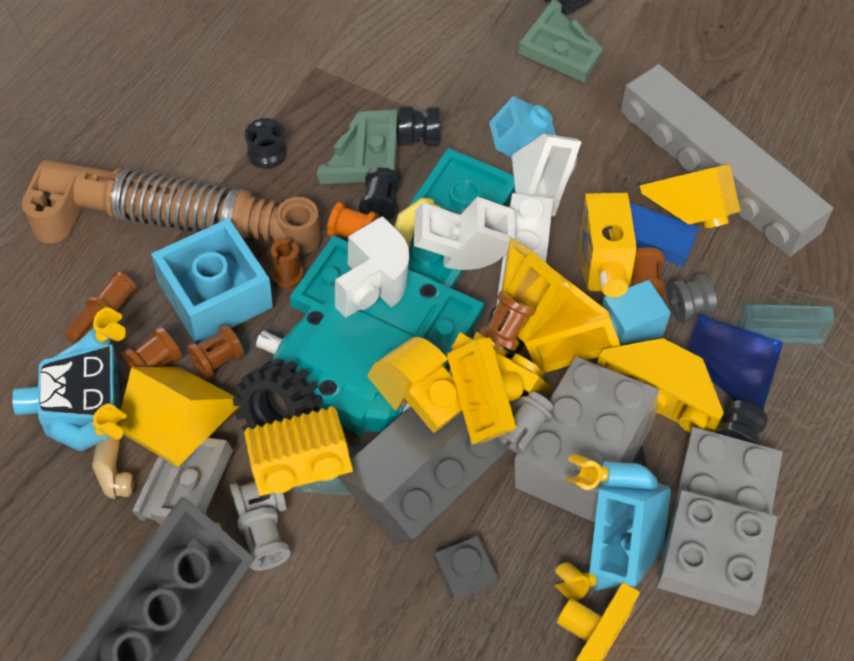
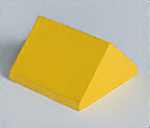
[117,367,239,467]

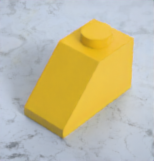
[640,163,741,229]

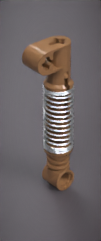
[21,159,321,255]

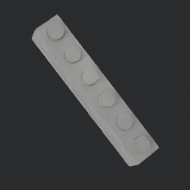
[620,64,834,257]

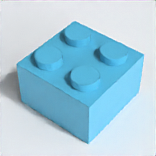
[151,218,273,344]

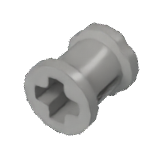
[229,481,287,518]
[237,507,291,571]

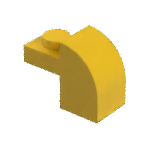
[367,337,463,434]

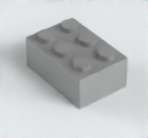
[515,357,659,523]

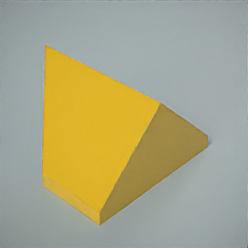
[493,236,573,343]
[525,268,621,373]

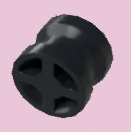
[245,118,286,169]
[715,400,768,445]

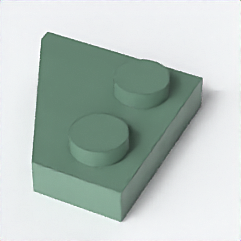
[518,0,603,83]
[317,109,399,184]

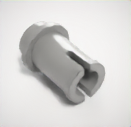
[498,392,553,454]

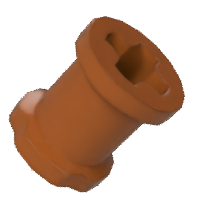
[630,247,665,298]
[479,291,536,350]
[186,323,245,379]
[122,327,182,370]

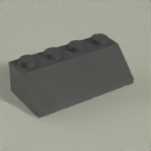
[337,370,522,545]
[60,497,255,661]

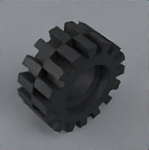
[233,359,323,432]

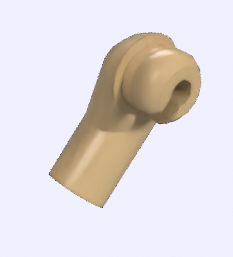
[92,437,134,500]

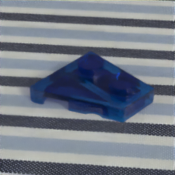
[687,315,783,410]

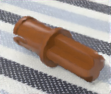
[65,272,137,344]

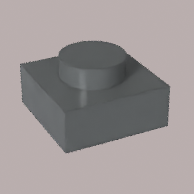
[434,536,498,601]

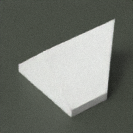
[512,134,581,216]

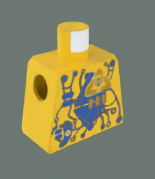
[577,193,636,298]

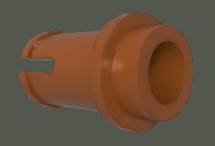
[270,239,304,289]

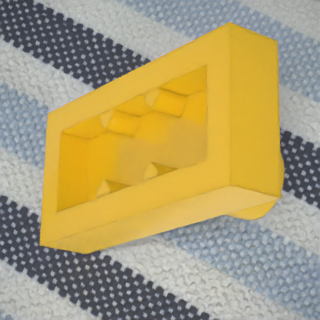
[447,338,523,444]
[557,582,640,661]

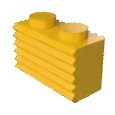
[244,406,353,496]

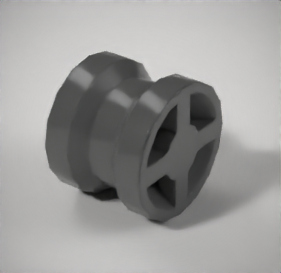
[667,273,717,322]

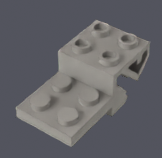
[657,427,783,616]

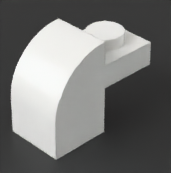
[414,197,515,270]
[335,216,409,318]

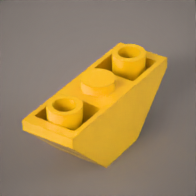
[597,338,724,433]

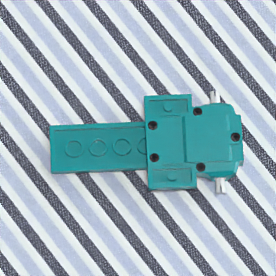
[256,148,516,437]

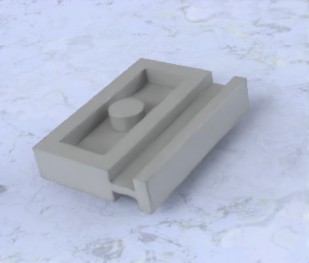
[132,438,233,524]

